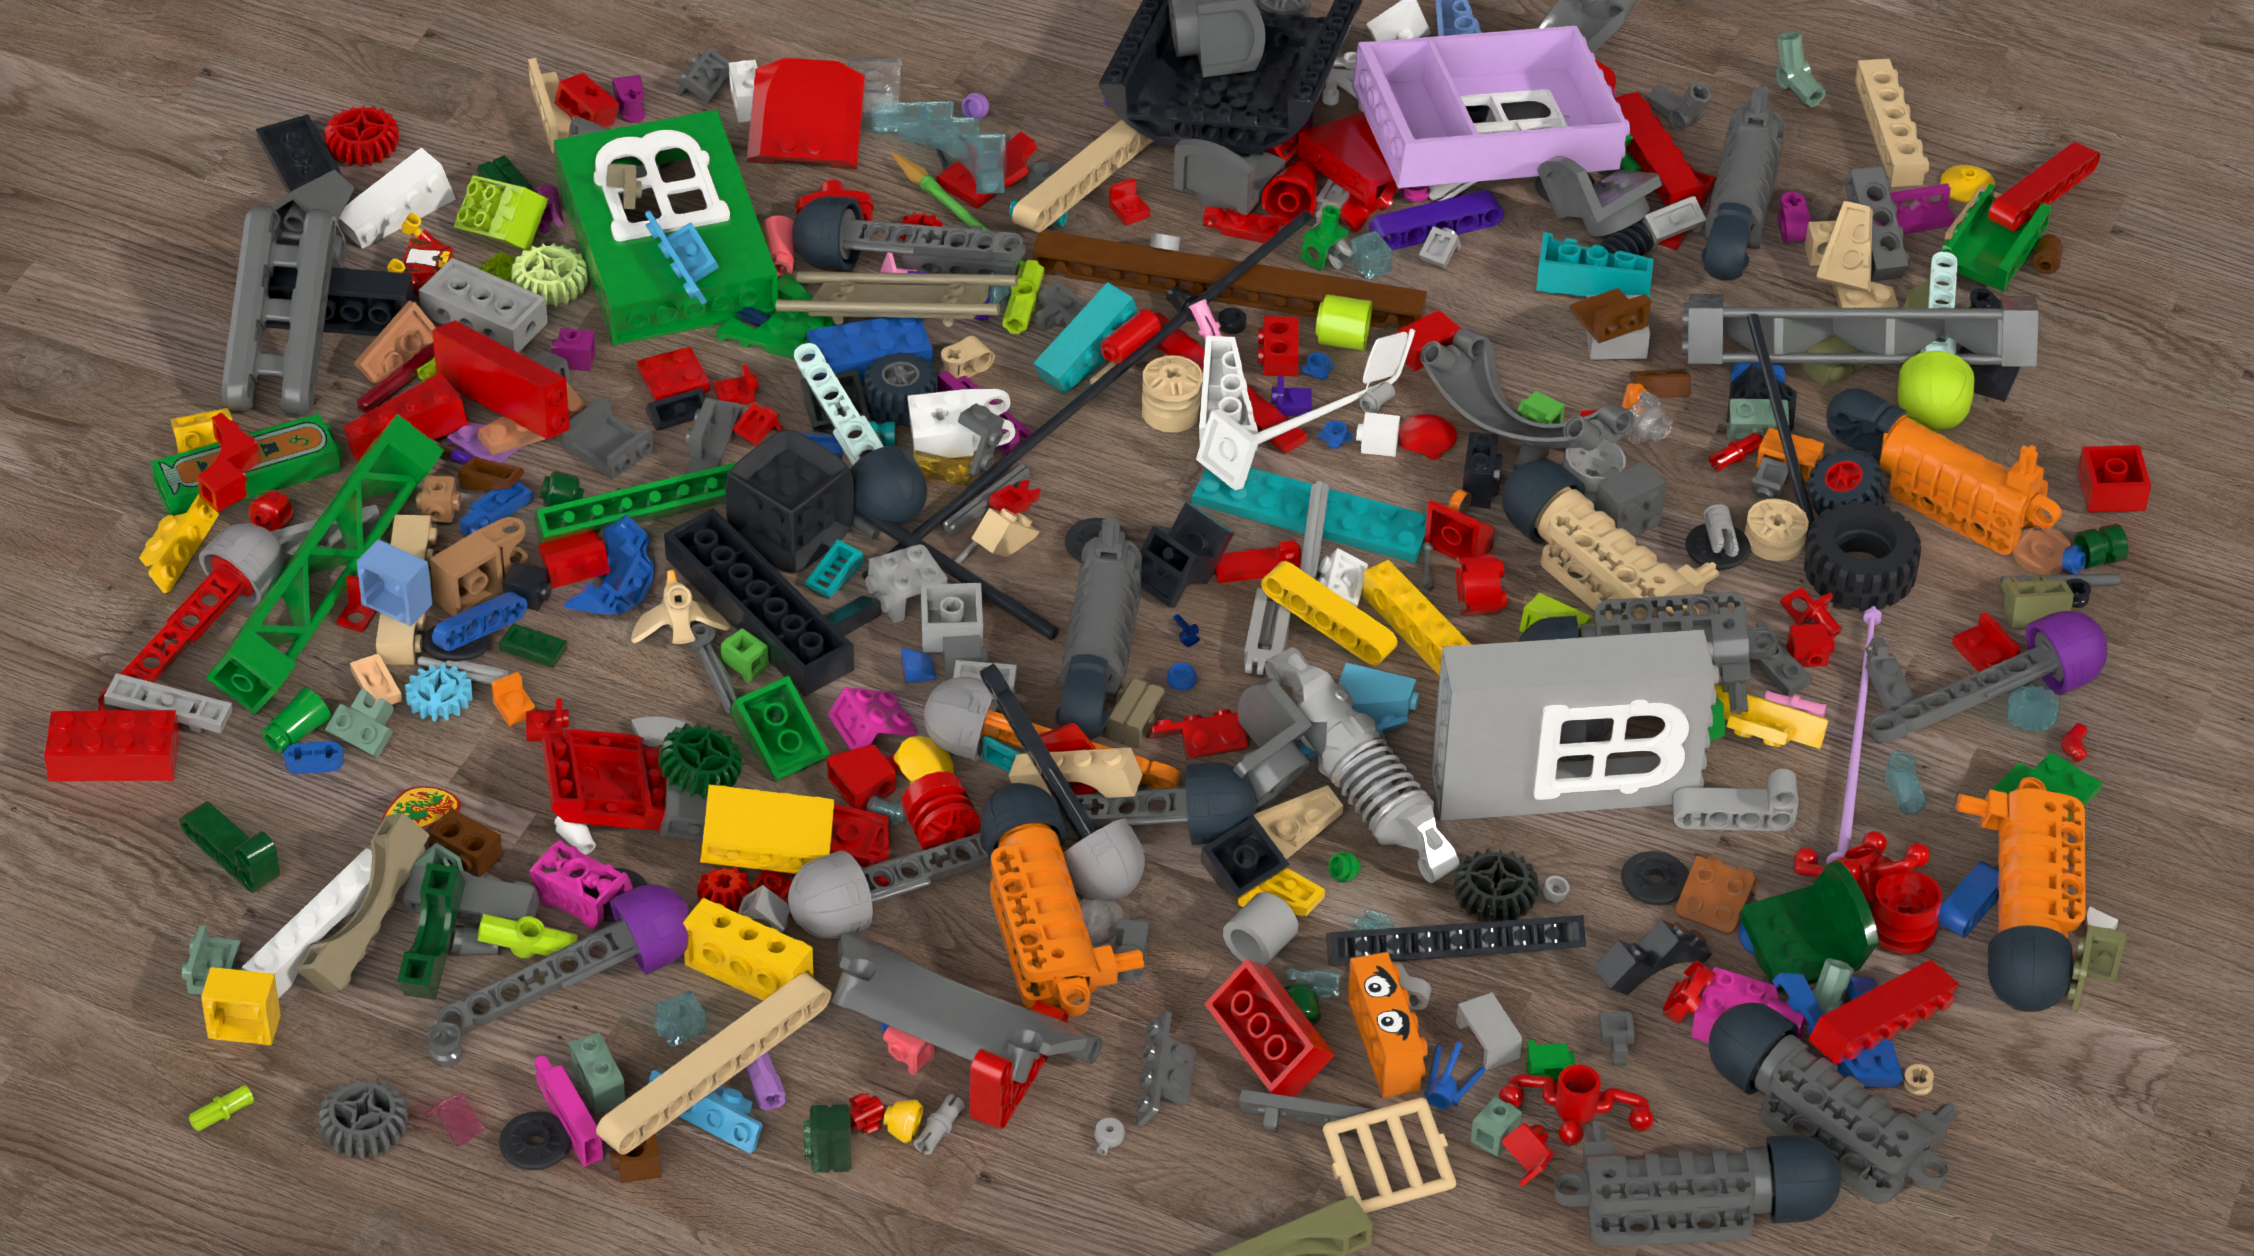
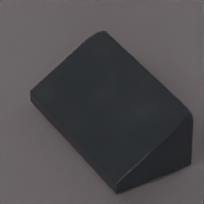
[645,388,706,431]
[825,596,881,636]

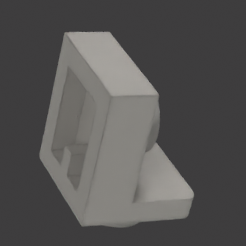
[1419,226,1461,269]

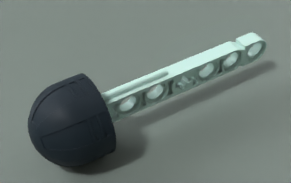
[794,343,927,527]

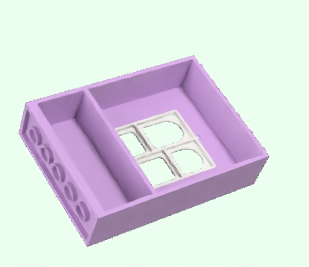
[1352,26,1630,188]

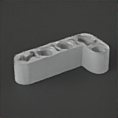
[1672,769,1799,831]

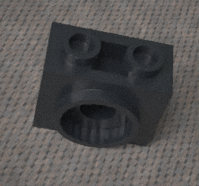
[1462,431,1502,509]

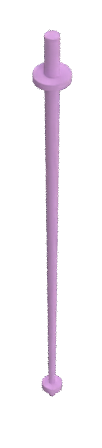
[1826,606,1882,865]

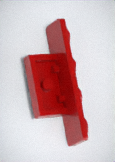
[1339,181,1401,233]
[1147,709,1248,760]

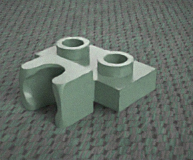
[325,689,394,759]

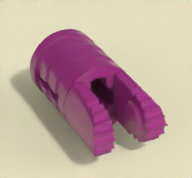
[534,185,564,234]

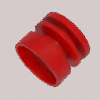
[901,771,980,852]
[1872,870,1942,955]

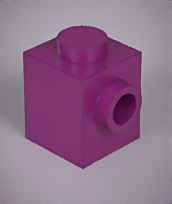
[551,328,596,372]

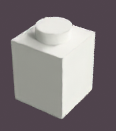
[1356,412,1400,457]

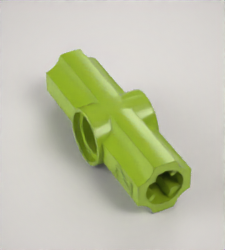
[1003,260,1044,335]
[477,913,578,961]

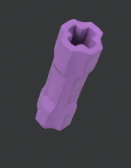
[746,1051,786,1111]

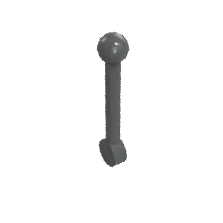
[1421,542,1434,589]

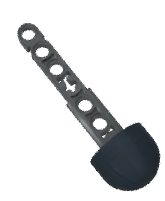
[793,196,1026,271]
[1052,762,1256,845]

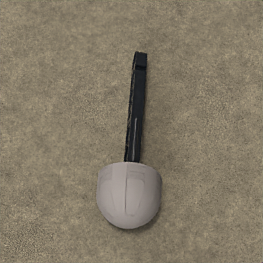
[979,663,1145,902]

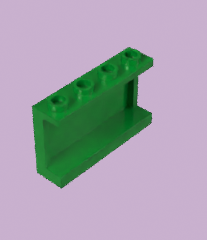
[1941,184,2052,292]

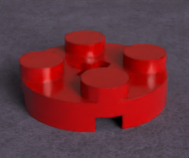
[1663,961,1715,1024]

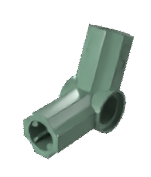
[1775,32,1826,108]

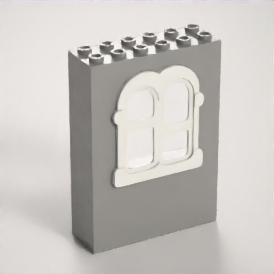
[1431,630,1719,821]

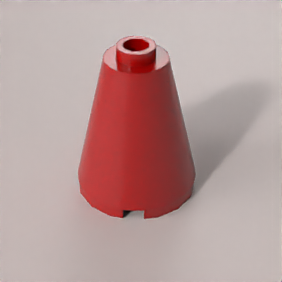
[1261,160,1317,226]

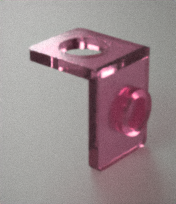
[424,1092,484,1146]

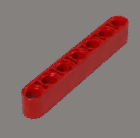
[1988,141,2101,231]

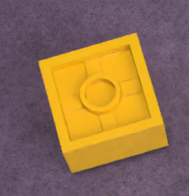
[201,967,281,1045]

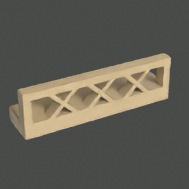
[528,58,572,153]

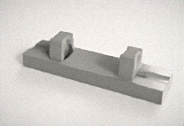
[104,673,233,733]

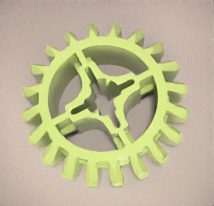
[511,243,588,308]

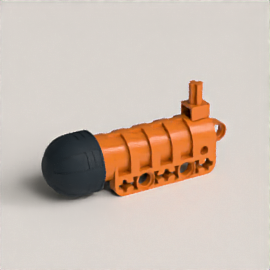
[1955,777,2086,1012]
[980,783,1144,1016]

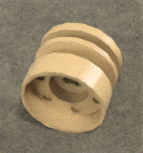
[1142,356,1203,433]

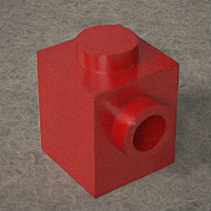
[1786,623,1835,667]

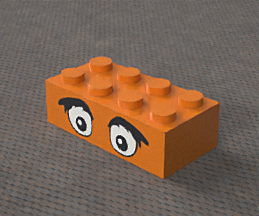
[1347,952,1428,1098]

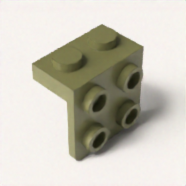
[2067,925,2127,1012]

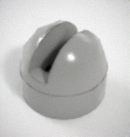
[1543,875,1570,904]

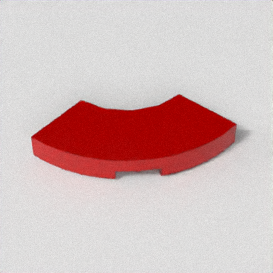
[997,131,1038,188]

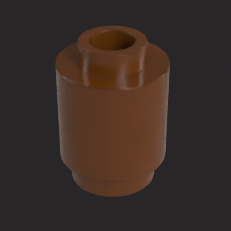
[2032,234,2063,274]

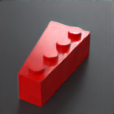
[343,373,468,463]

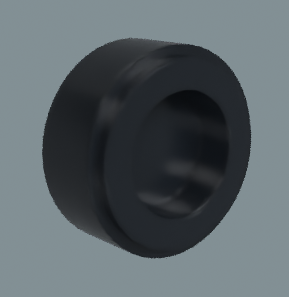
[1218,308,1247,334]

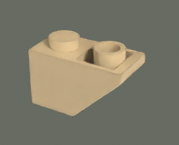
[972,508,1039,557]

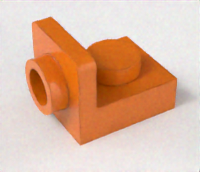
[491,672,536,726]

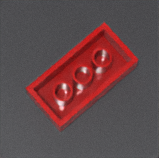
[44,710,180,782]
[1204,959,1335,1097]

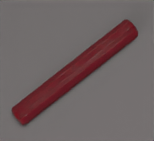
[356,342,434,414]

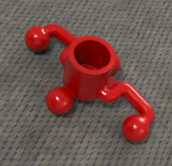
[1793,831,1930,903]
[1499,1064,1654,1146]

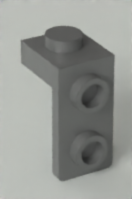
[958,403,1005,476]

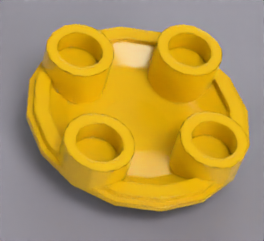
[894,736,954,785]

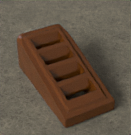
[458,456,524,490]

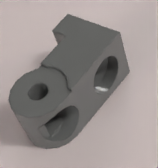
[1115,918,1149,982]

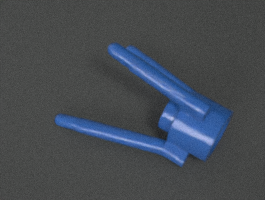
[1424,1041,1486,1109]

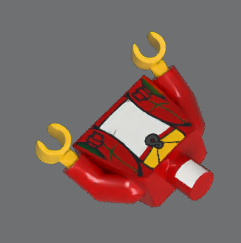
[387,213,467,296]

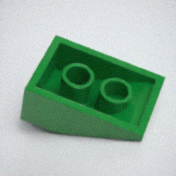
[729,676,831,782]

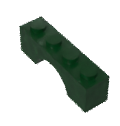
[397,863,466,1000]

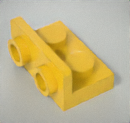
[170,408,233,453]

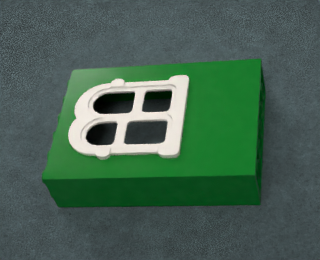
[554,109,778,346]

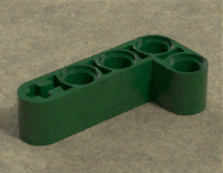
[179,801,280,893]

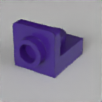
[1271,376,1312,416]

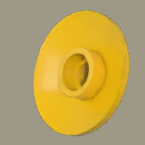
[1940,165,1996,203]

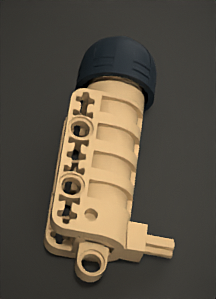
[1502,460,1719,620]

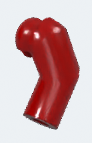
[2061,723,2088,762]

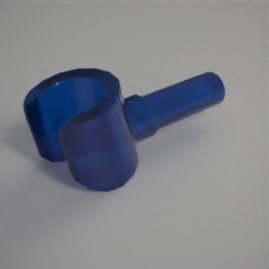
[1173,614,1200,647]

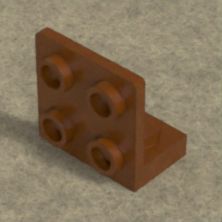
[1570,288,1651,343]

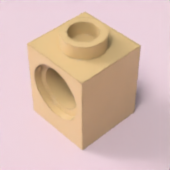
[1805,221,1836,266]

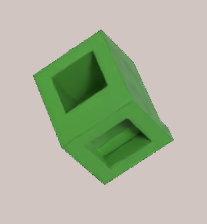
[1517,390,1565,424]
[721,628,769,683]

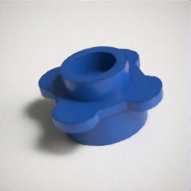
[1301,352,1335,380]
[1318,420,1353,449]

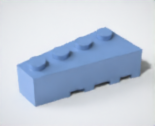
[1435,0,1482,36]

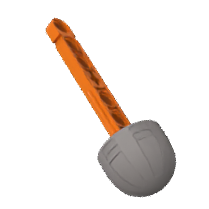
[924,677,1181,789]

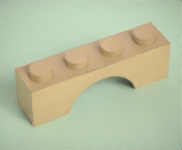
[1009,748,1142,798]

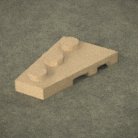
[1816,201,1873,293]
[1254,785,1343,859]

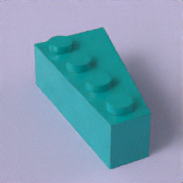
[1034,282,1138,394]

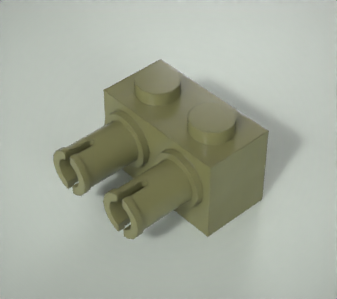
[2000,576,2074,630]

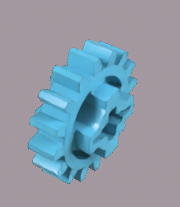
[405,663,473,721]

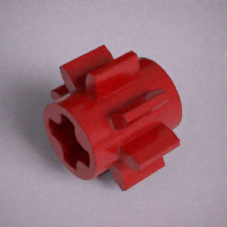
[845,1092,885,1134]

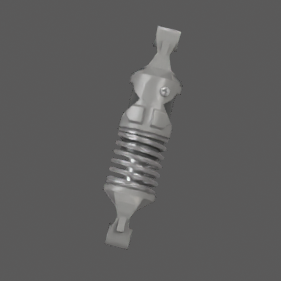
[1264,647,1459,883]

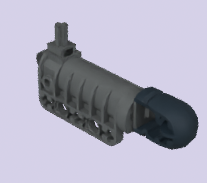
[1701,84,1784,281]
[1055,515,1142,740]

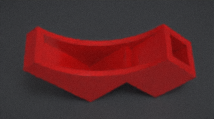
[197,412,259,512]

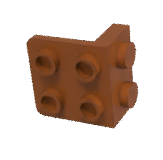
[1675,855,1759,935]

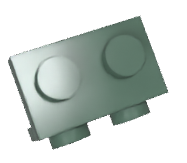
[182,925,241,995]

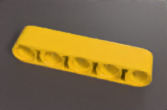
[1261,561,1397,666]

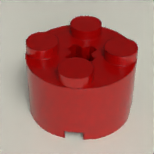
[1455,553,1507,616]

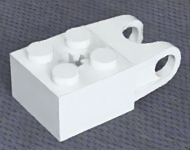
[908,389,1015,462]

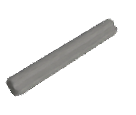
[1300,481,1329,580]

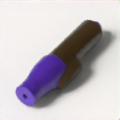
[435,442,473,464]

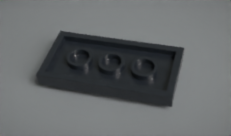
[256,114,343,193]

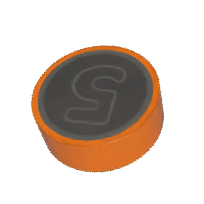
[1448,489,1471,513]

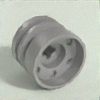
[1563,438,1626,510]

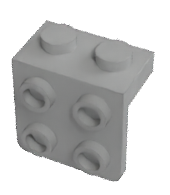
[865,544,948,623]

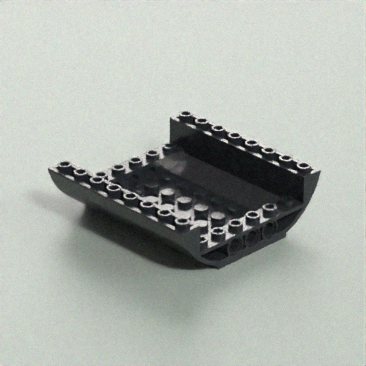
[1099,0,1363,155]

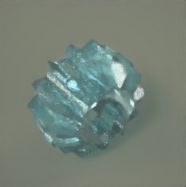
[2007,682,2060,734]

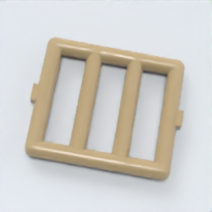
[1323,1097,1456,1213]

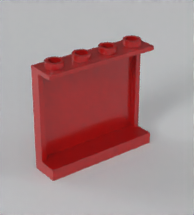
[1297,112,1395,205]

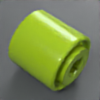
[1316,294,1372,351]

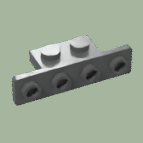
[684,398,742,475]
[1135,1010,1196,1127]

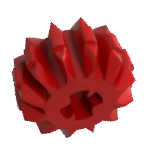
[697,865,751,913]

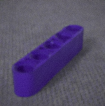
[1368,190,1505,251]

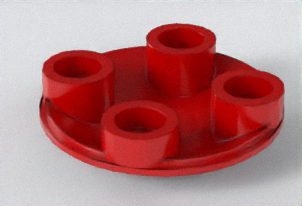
[1399,414,1457,460]

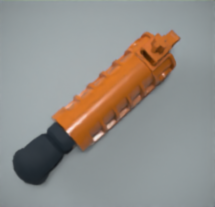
[1826,388,2062,555]

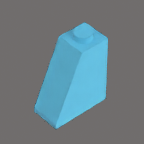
[1338,663,1420,724]

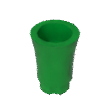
[261,688,331,754]

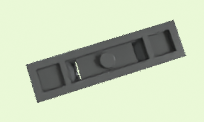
[1240,1089,1372,1141]

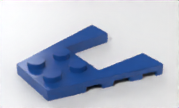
[1772,973,1903,1088]

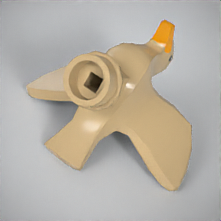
[631,570,730,644]

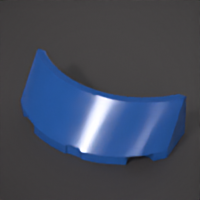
[564,514,654,615]

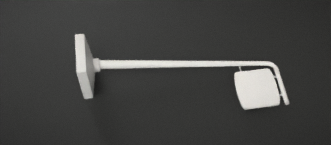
[1366,0,1477,201]
[1196,329,1415,491]

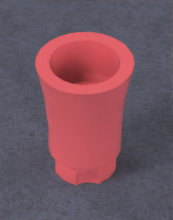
[760,216,795,279]

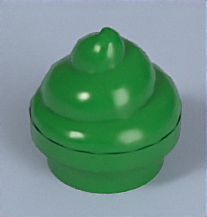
[1329,851,1362,883]

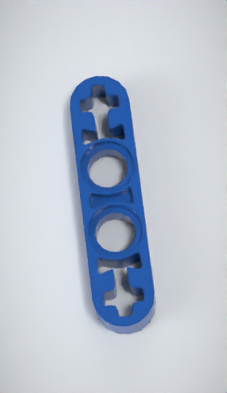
[432,591,527,651]

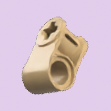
[940,336,995,379]

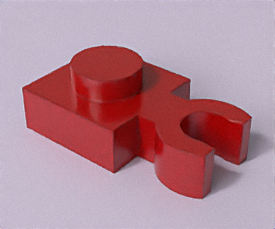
[989,480,1041,515]

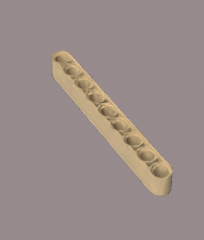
[1012,119,1154,233]
[596,973,832,1155]

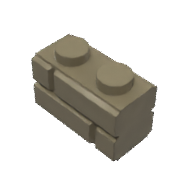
[1106,678,1165,749]

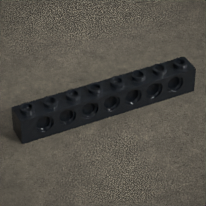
[1326,915,1586,965]

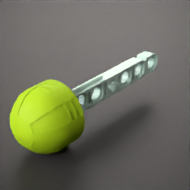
[1898,252,1974,432]

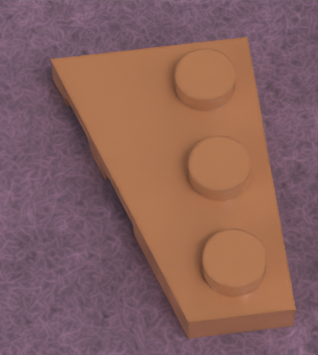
[354,301,436,384]

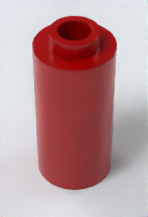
[1101,309,1161,364]

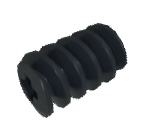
[1599,221,1654,256]

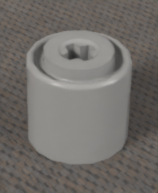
[1223,892,1298,966]

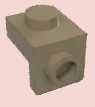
[606,164,642,209]

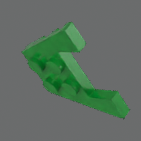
[716,272,836,360]

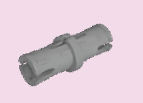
[914,1094,965,1155]

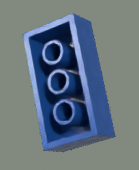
[807,317,933,387]

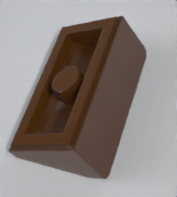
[1630,369,1691,398]

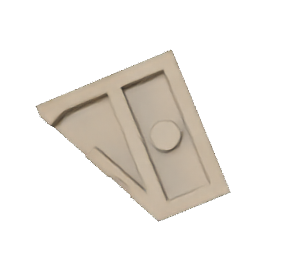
[1832,282,1899,308]

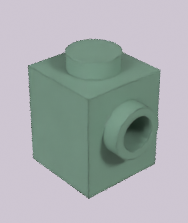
[1470,1096,1522,1157]

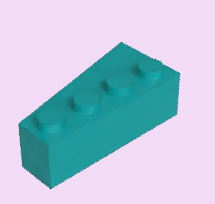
[1536,232,1654,298]

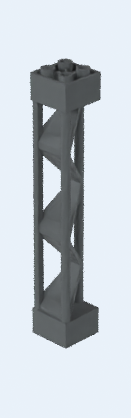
[1682,294,2039,367]

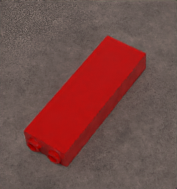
[432,320,570,439]

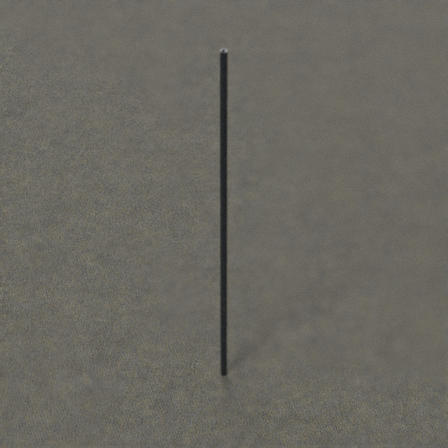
[862,210,1312,580]

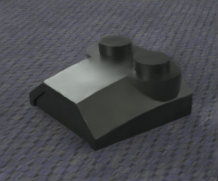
[801,370,870,434]

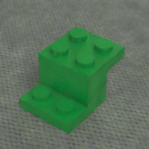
[1984,752,2102,821]

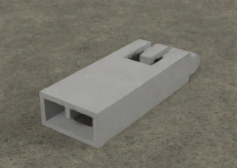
[1244,588,1292,675]

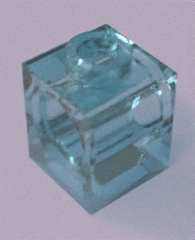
[1350,231,1393,280]
[653,990,706,1047]

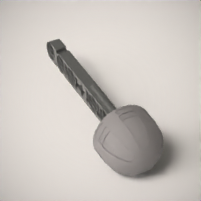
[788,833,991,939]

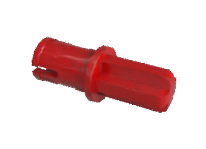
[1709,433,1763,472]

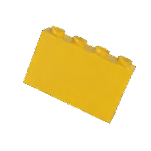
[700,785,834,874]

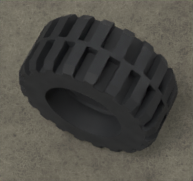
[1804,501,1922,611]

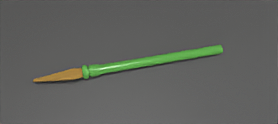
[891,151,1026,267]

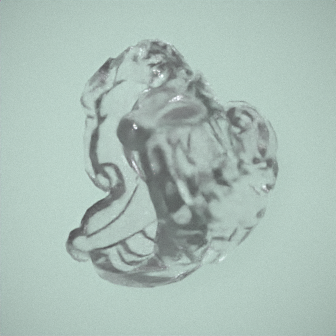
[1627,391,1673,445]

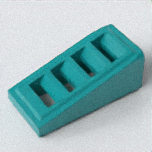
[804,539,864,599]

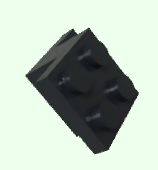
[1140,502,1235,608]

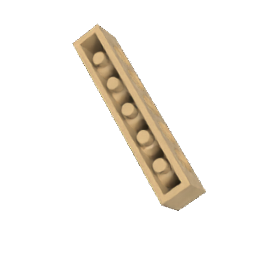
[1855,58,1929,187]

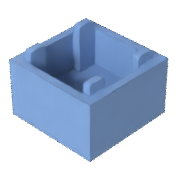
[357,539,433,627]

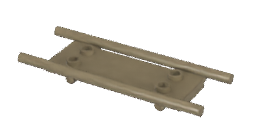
[776,271,1018,327]

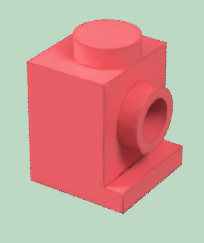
[883,1026,935,1075]

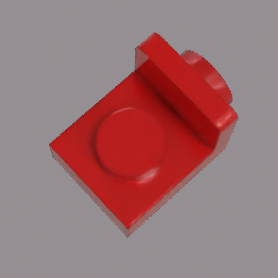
[1109,178,1150,226]
[714,364,759,405]
[732,402,783,447]
[526,698,570,742]

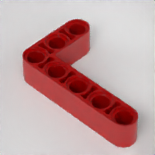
[970,1000,1069,1130]

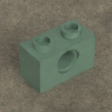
[569,1032,625,1114]

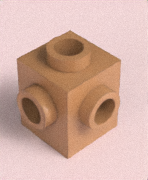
[416,475,461,523]

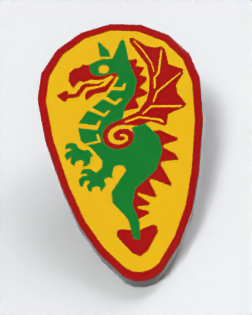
[381,786,461,832]

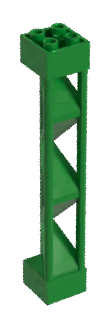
[206,414,444,715]

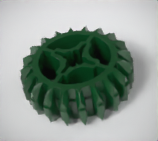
[658,722,742,799]

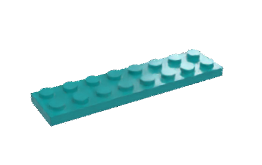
[1192,468,1427,563]

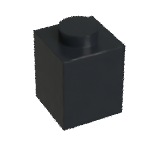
[503,561,552,611]

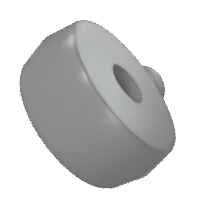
[1094,1118,1125,1155]

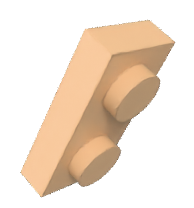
[350,653,402,706]

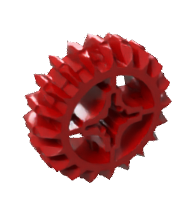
[324,104,400,168]

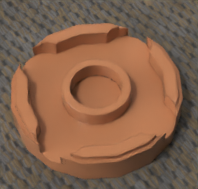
[2013,527,2071,575]

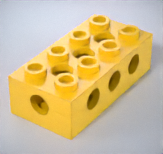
[683,898,814,1001]

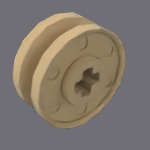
[1744,498,1809,561]

